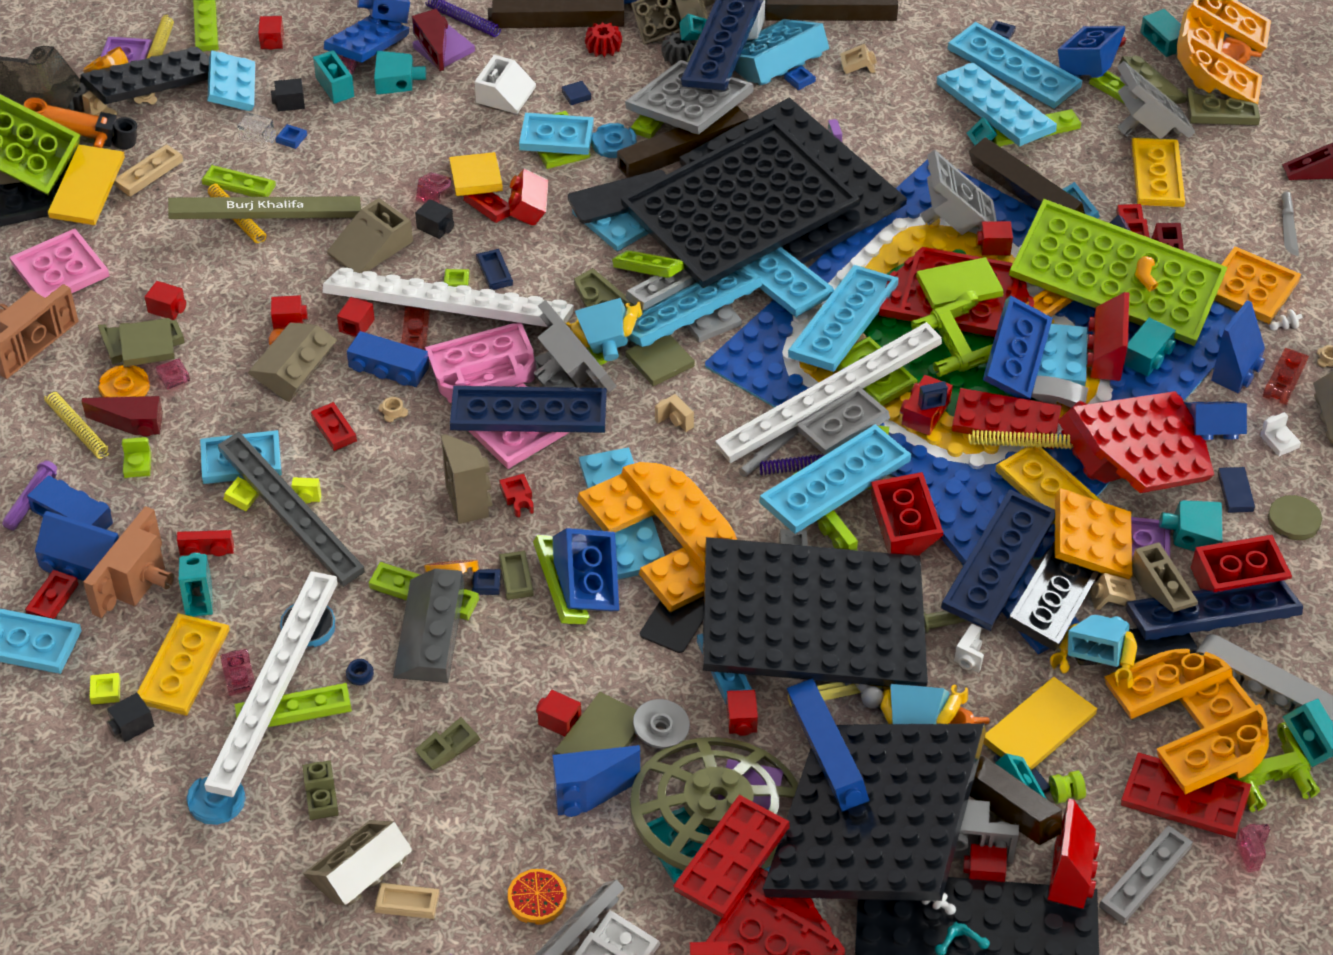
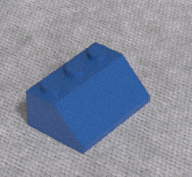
[35,511,119,581]

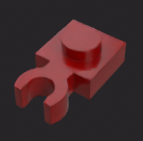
[499,473,534,518]

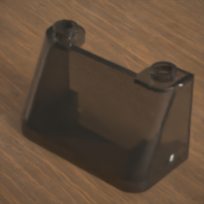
[0,46,81,109]

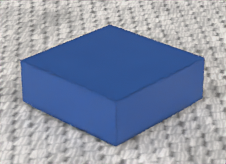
[784,65,816,90]
[275,124,307,149]

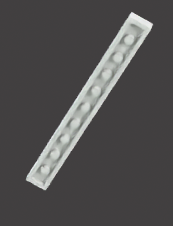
[715,322,942,463]
[204,571,338,797]

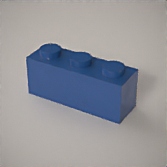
[347,331,429,387]
[27,475,113,530]

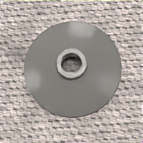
[633,699,690,749]

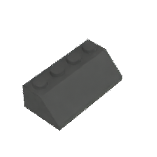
[393,569,465,683]

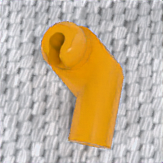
[1135,256,1158,292]

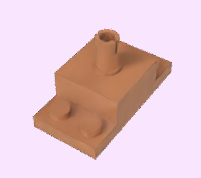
[0,284,79,379]
[83,506,174,618]

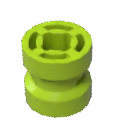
[1049,770,1086,804]

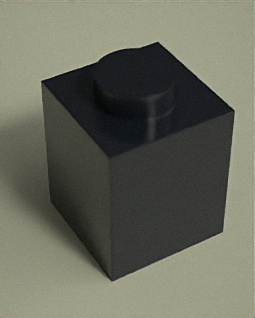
[271,78,305,112]
[415,199,454,239]
[106,693,155,743]

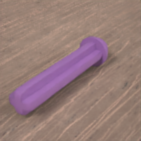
[2,461,57,530]

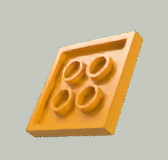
[1214,246,1301,324]
[1055,488,1132,579]

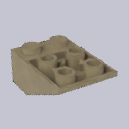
[631,0,708,45]
[327,198,413,273]

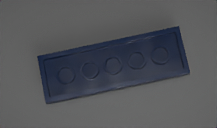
[681,0,764,90]
[450,386,607,433]
[941,489,1055,631]
[1126,580,1303,640]

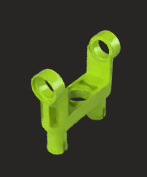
[911,291,993,378]
[1228,722,1320,812]

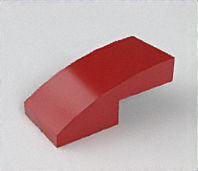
[1116,204,1150,238]

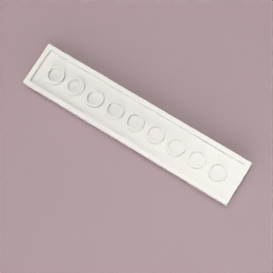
[323,268,574,327]

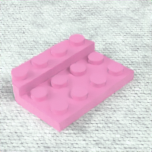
[425,322,536,403]

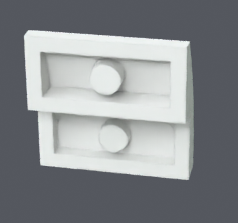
[575,910,660,955]

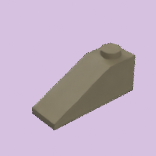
[1132,542,1198,612]

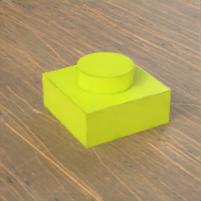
[223,477,259,511]
[291,477,321,504]
[90,673,121,705]

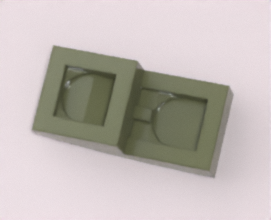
[415,717,481,770]

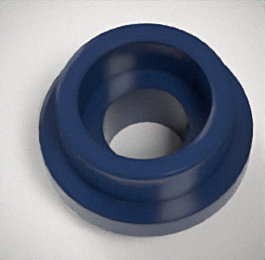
[346,659,374,686]

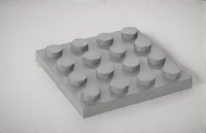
[625,60,754,134]

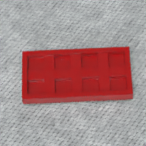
[952,388,1062,449]
[1121,752,1252,839]
[673,795,790,920]

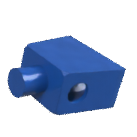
[357,0,410,24]

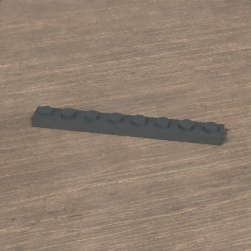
[218,432,365,587]

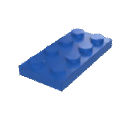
[324,15,409,63]
[983,295,1053,400]

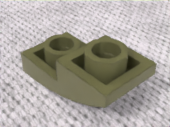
[302,760,339,820]

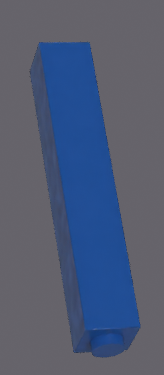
[787,678,869,811]

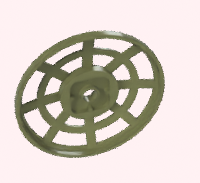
[630,737,798,871]

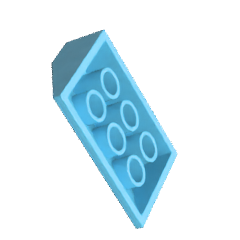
[734,19,829,85]

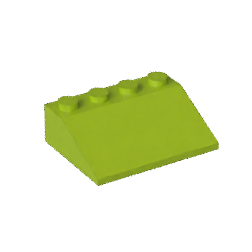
[0,94,80,195]

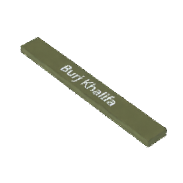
[168,196,361,219]

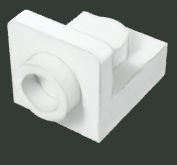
[1260,412,1301,457]
[954,624,984,673]

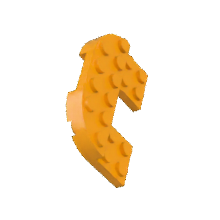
[1177,0,1271,104]
[577,462,737,612]
[1104,649,1269,794]

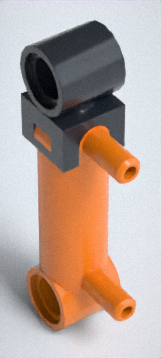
[24,98,137,150]

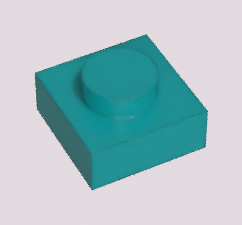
[966,117,997,145]

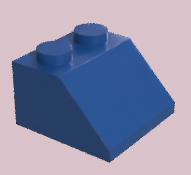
[1184,401,1247,440]

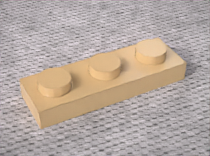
[114,144,183,197]

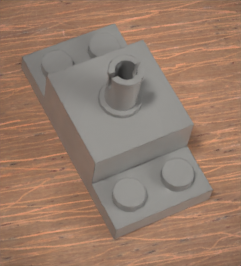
[1117,61,1195,139]
[921,150,997,235]
[533,300,617,393]
[953,800,1019,864]

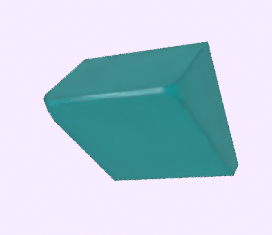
[680,14,707,41]

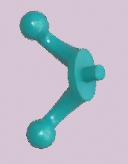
[935,922,990,955]

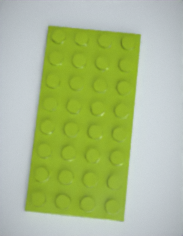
[1009,199,1228,346]

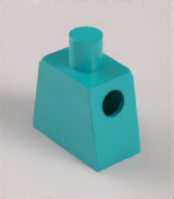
[374,51,427,95]
[1159,500,1223,552]
[178,553,213,617]

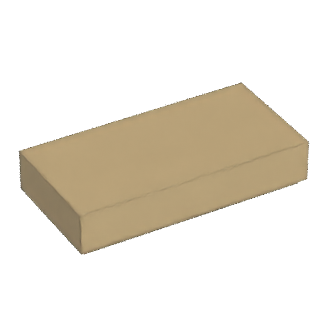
[374,883,440,919]

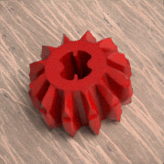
[585,22,622,58]

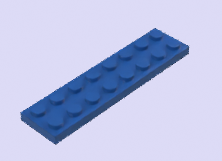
[929,476,1080,655]

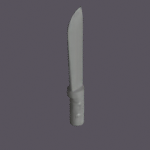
[1281,191,1299,256]
[739,426,799,477]

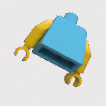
[566,298,643,361]
[1050,615,1137,688]
[880,684,968,724]

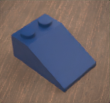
[1058,26,1125,78]
[1211,300,1265,393]
[553,528,619,611]
[552,745,640,817]

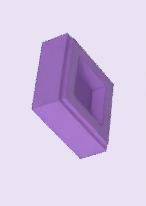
[828,119,842,142]

